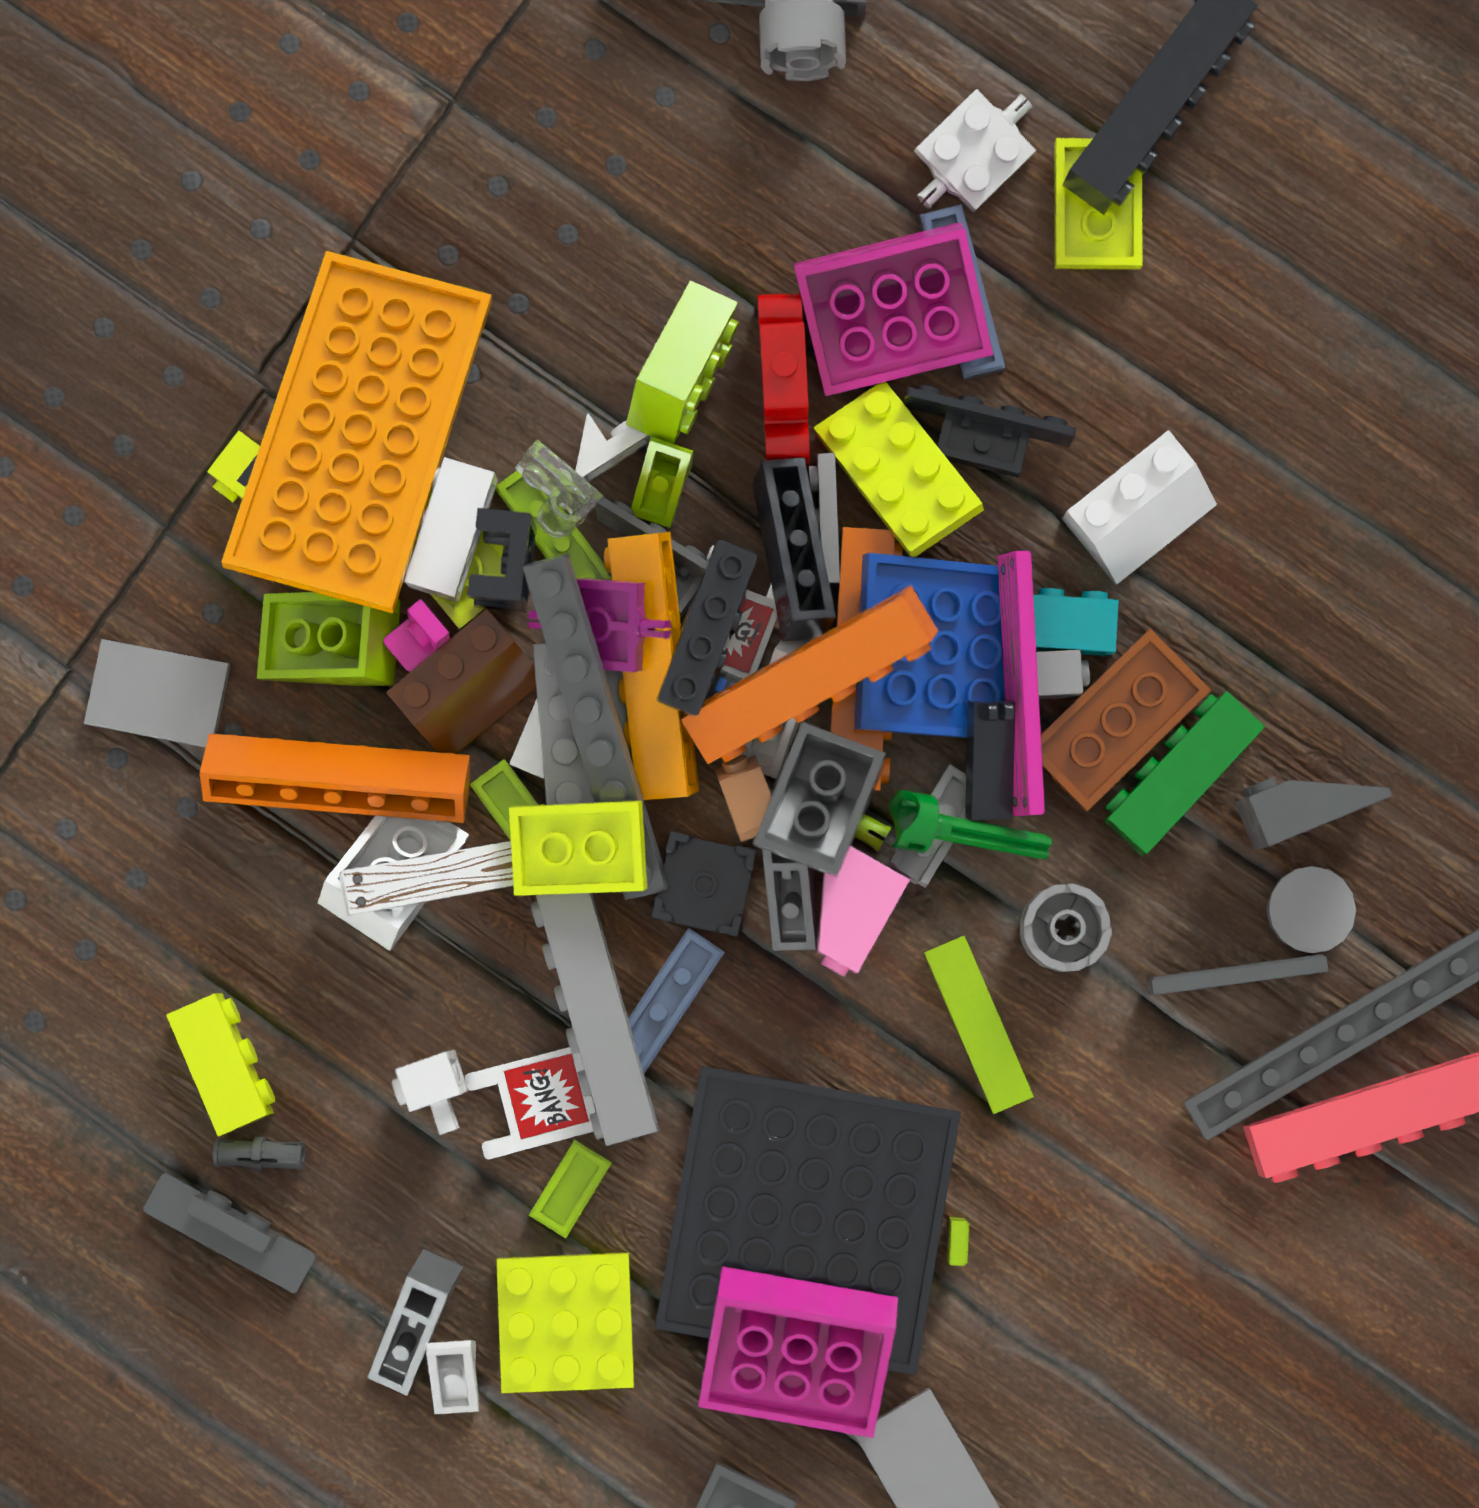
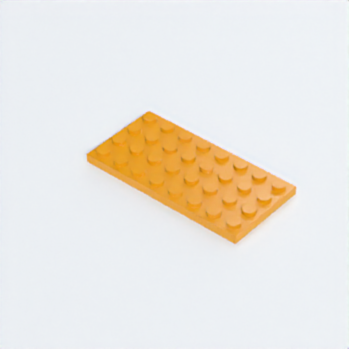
[221,251,492,613]

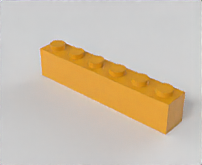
[604,532,699,800]

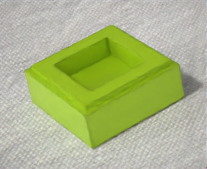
[947,1217,969,1266]

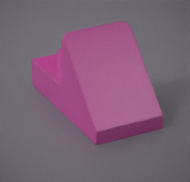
[383,599,450,672]

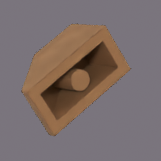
[714,755,772,842]

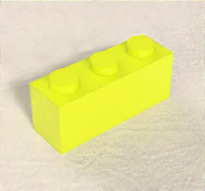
[166,993,275,1136]

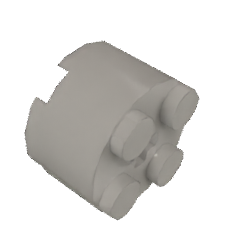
[759,0,846,81]
[1019,884,1112,972]

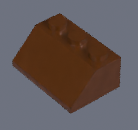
[386,609,536,754]

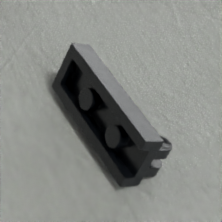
[965,700,1015,820]

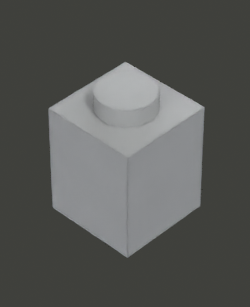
[1036,650,1090,700]

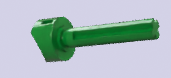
[888,790,1052,860]

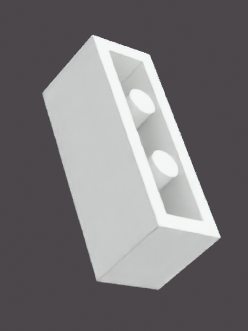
[404,457,498,603]

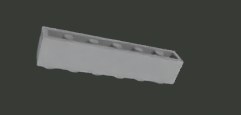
[530,893,660,1146]

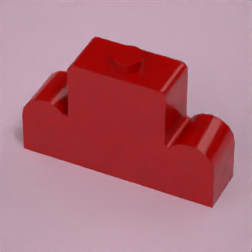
[757,293,810,470]

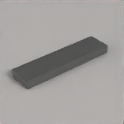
[1146,954,1328,995]

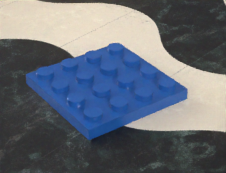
[854,553,1005,739]

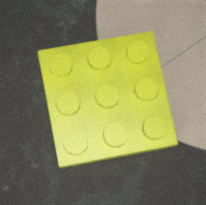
[497,1252,634,1393]

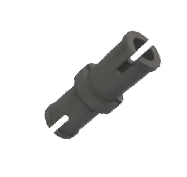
[213,1137,306,1172]

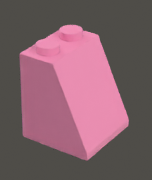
[817,847,910,977]

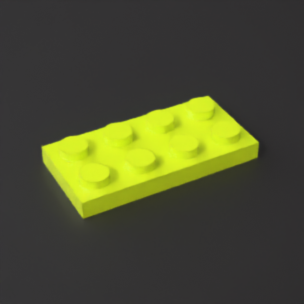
[813,382,984,557]

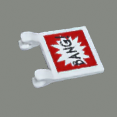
[681,545,777,679]
[465,1047,595,1159]

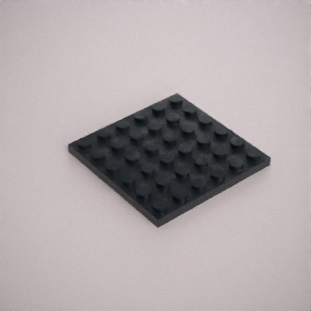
[655,1065,961,1375]

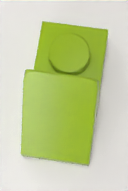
[631,437,693,528]

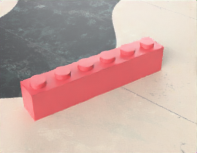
[1242,1052,1479,1183]

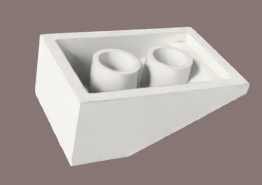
[318,816,469,951]

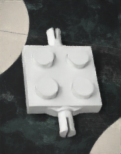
[914,89,1036,213]

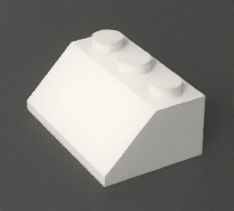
[1062,430,1217,585]

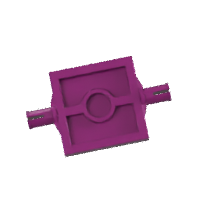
[527,578,671,672]

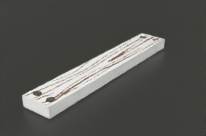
[339,841,514,916]

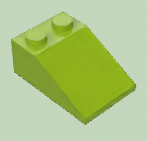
[257,592,401,686]

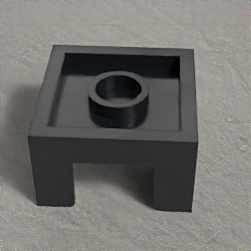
[467,508,537,613]
[652,831,756,937]

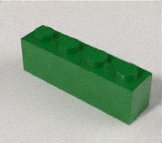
[1103,691,1266,856]

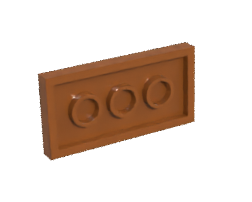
[1041,628,1212,812]

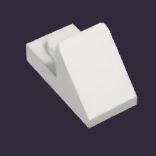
[575,413,651,486]
[426,1340,479,1414]

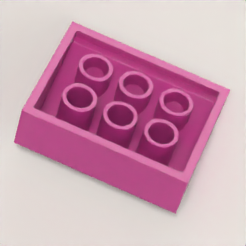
[794,222,993,396]
[698,1267,898,1438]

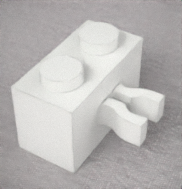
[392,1050,469,1135]

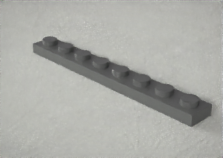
[523,553,670,900]
[1182,928,1479,1141]

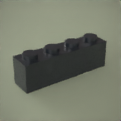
[752,458,836,641]

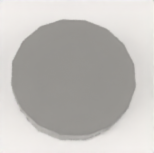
[1266,866,1356,954]

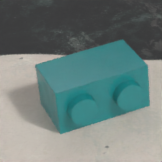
[1033,588,1119,657]

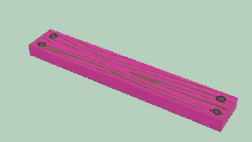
[998,551,1045,816]

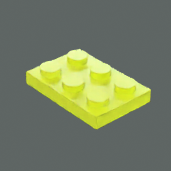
[1054,138,1142,269]
[509,801,647,896]

